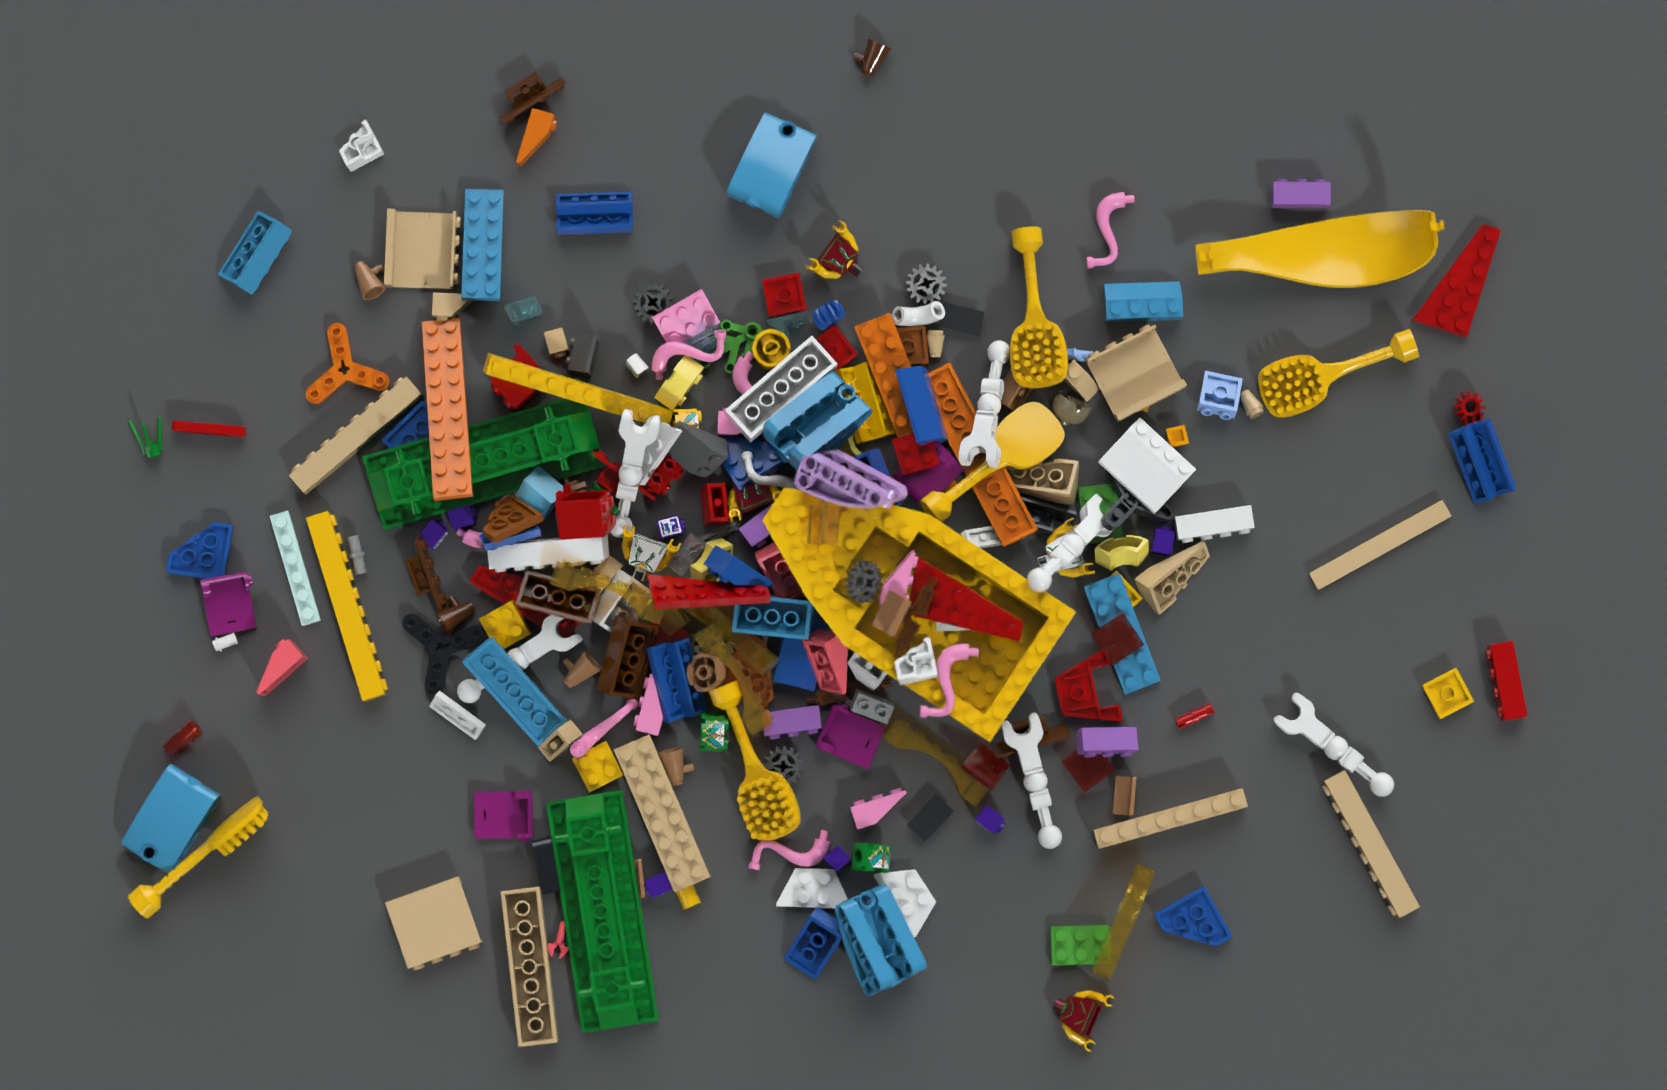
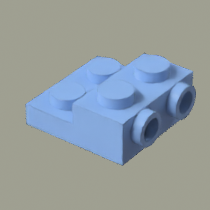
[1197,371,1243,420]

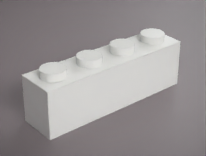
[1173,505,1255,544]

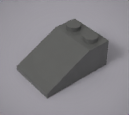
[667,421,728,479]

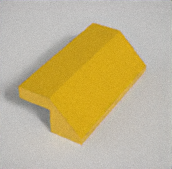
[835,362,896,444]

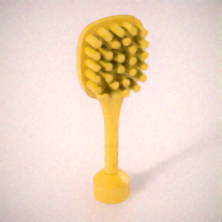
[1010,227,1068,388]
[1258,329,1419,418]
[920,402,1065,523]
[709,680,801,841]
[128,796,269,919]

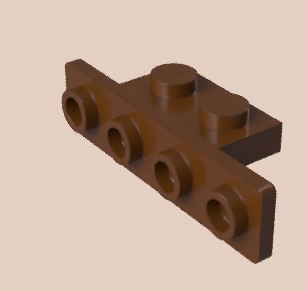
[498,71,566,124]
[405,535,447,611]
[992,714,1070,758]

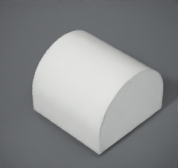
[626,353,649,379]

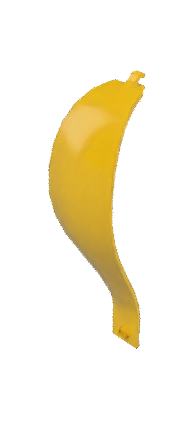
[1195,210,1445,288]

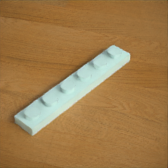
[270,511,321,626]

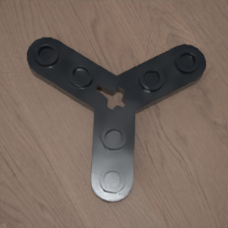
[1101,470,1174,531]
[402,614,487,695]

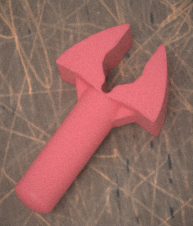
[548,922,569,959]

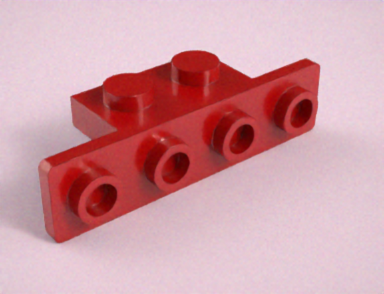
[592,450,656,501]

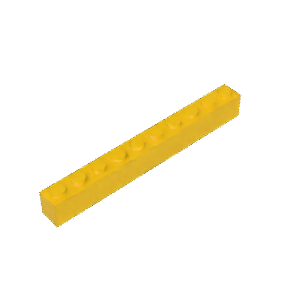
[483,353,673,424]
[306,511,388,702]

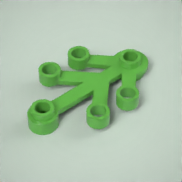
[696,320,762,374]

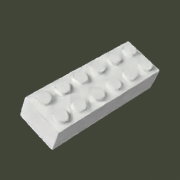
[725,336,837,443]
[488,534,610,572]

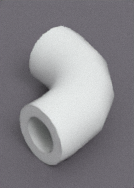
[892,301,945,326]

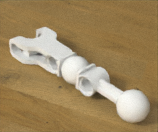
[959,340,1010,468]
[610,409,661,538]
[1027,494,1112,592]
[457,615,583,703]
[1273,692,1394,797]
[1001,712,1062,849]

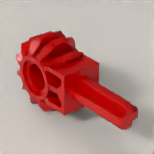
[1452,390,1486,426]

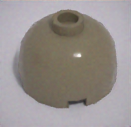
[1053,390,1092,426]

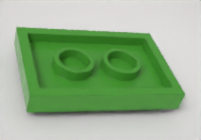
[1078,484,1123,545]
[1050,925,1110,965]

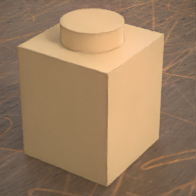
[544,328,569,358]

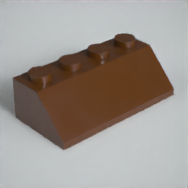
[515,570,601,625]
[597,615,659,700]

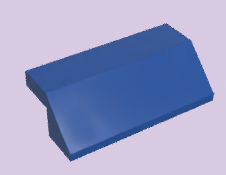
[556,192,633,235]
[895,366,948,445]
[1448,418,1517,504]
[771,612,830,691]
[646,637,708,723]

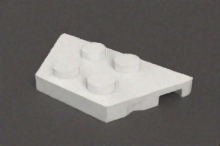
[639,418,682,485]
[776,868,848,908]
[873,869,936,938]

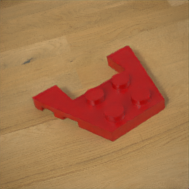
[1054,648,1123,722]

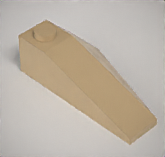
[1005,459,1079,505]
[1135,541,1210,615]

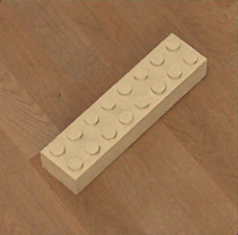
[614,734,711,892]
[501,887,559,1047]

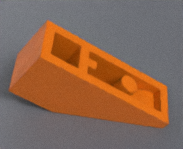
[516,108,558,167]

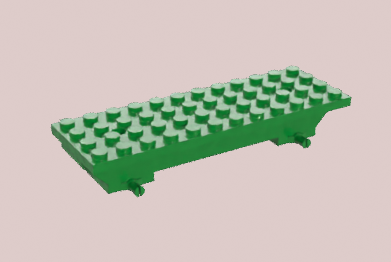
[362,398,605,530]
[546,790,659,1033]

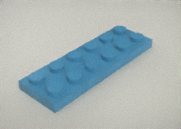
[461,189,504,301]
[1084,573,1161,694]
[462,636,567,746]

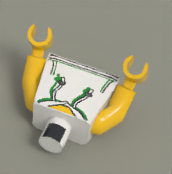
[1037,518,1095,578]
[622,524,681,581]

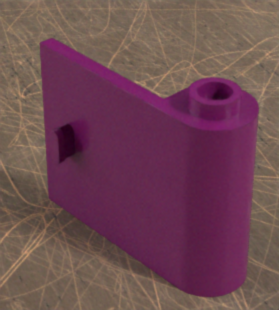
[892,440,965,509]
[200,571,257,637]
[815,702,886,770]
[474,791,533,842]

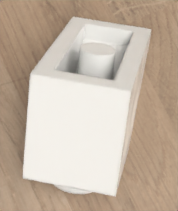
[847,652,886,691]

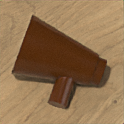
[853,38,892,78]
[436,596,475,635]

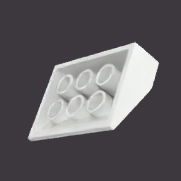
[1098,418,1196,514]

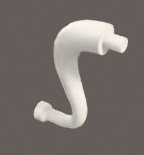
[741,451,800,490]

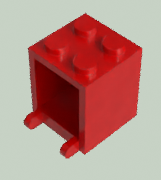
[489,344,541,412]
[555,484,616,539]

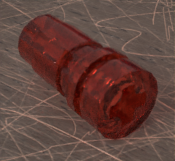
[163,719,204,757]

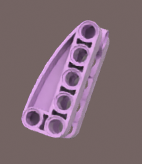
[794,449,907,508]

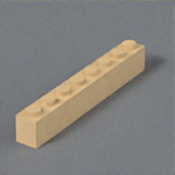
[289,376,423,495]
[1322,770,1420,918]
[1092,788,1248,849]

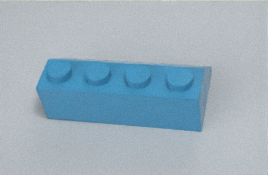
[218,211,292,295]
[1103,282,1183,322]
[732,597,815,640]

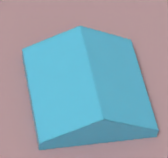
[515,466,563,520]

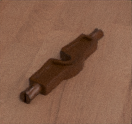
[893,576,938,658]
[806,679,893,706]

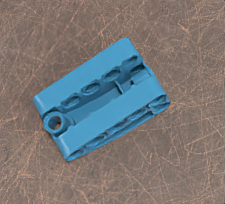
[727,112,817,219]
[763,371,872,471]
[121,764,222,875]
[835,884,927,996]

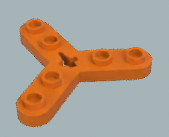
[305,323,390,405]

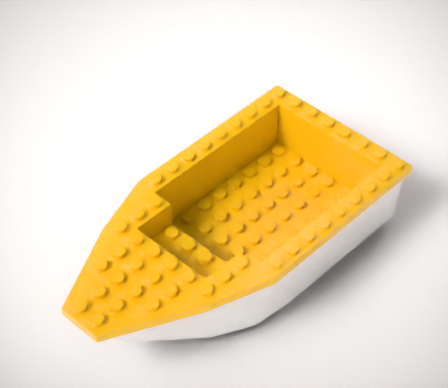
[762,488,1076,742]

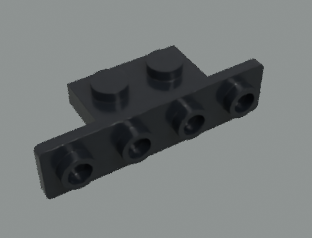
[1021,497,1078,535]

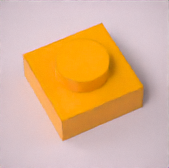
[1165,425,1189,447]

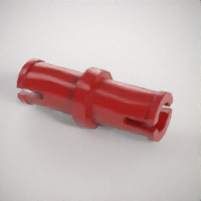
[1175,703,1215,730]

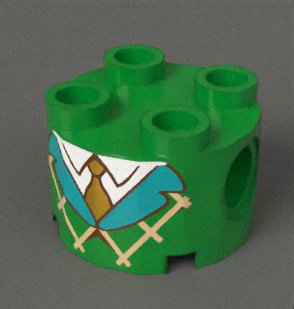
[700,713,729,752]
[851,842,891,873]

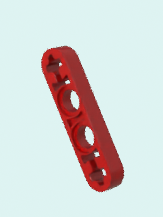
[171,421,246,437]

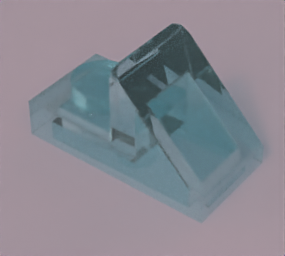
[503,296,543,326]
[767,312,806,341]

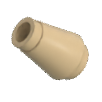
[926,330,945,357]
[1240,389,1264,419]

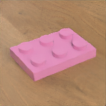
[652,289,720,343]

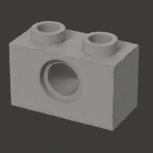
[849,688,894,724]

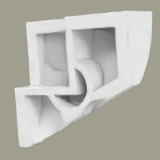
[339,120,384,172]
[895,637,938,685]

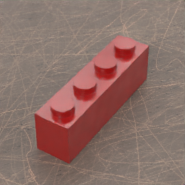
[1485,641,1528,721]

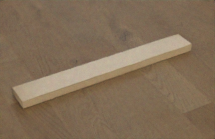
[1309,500,1451,590]

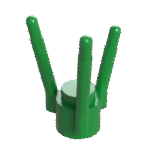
[128,416,164,459]

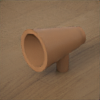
[354,261,386,300]
[563,651,602,688]
[658,747,694,786]

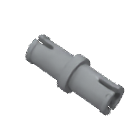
[347,535,367,575]

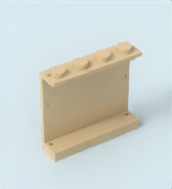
[384,209,461,290]
[1086,324,1187,423]
[385,876,483,971]

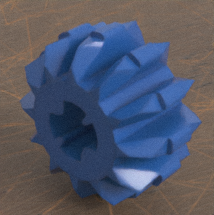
[812,300,845,330]

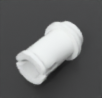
[212,632,238,652]

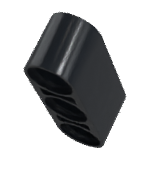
[532,837,561,895]

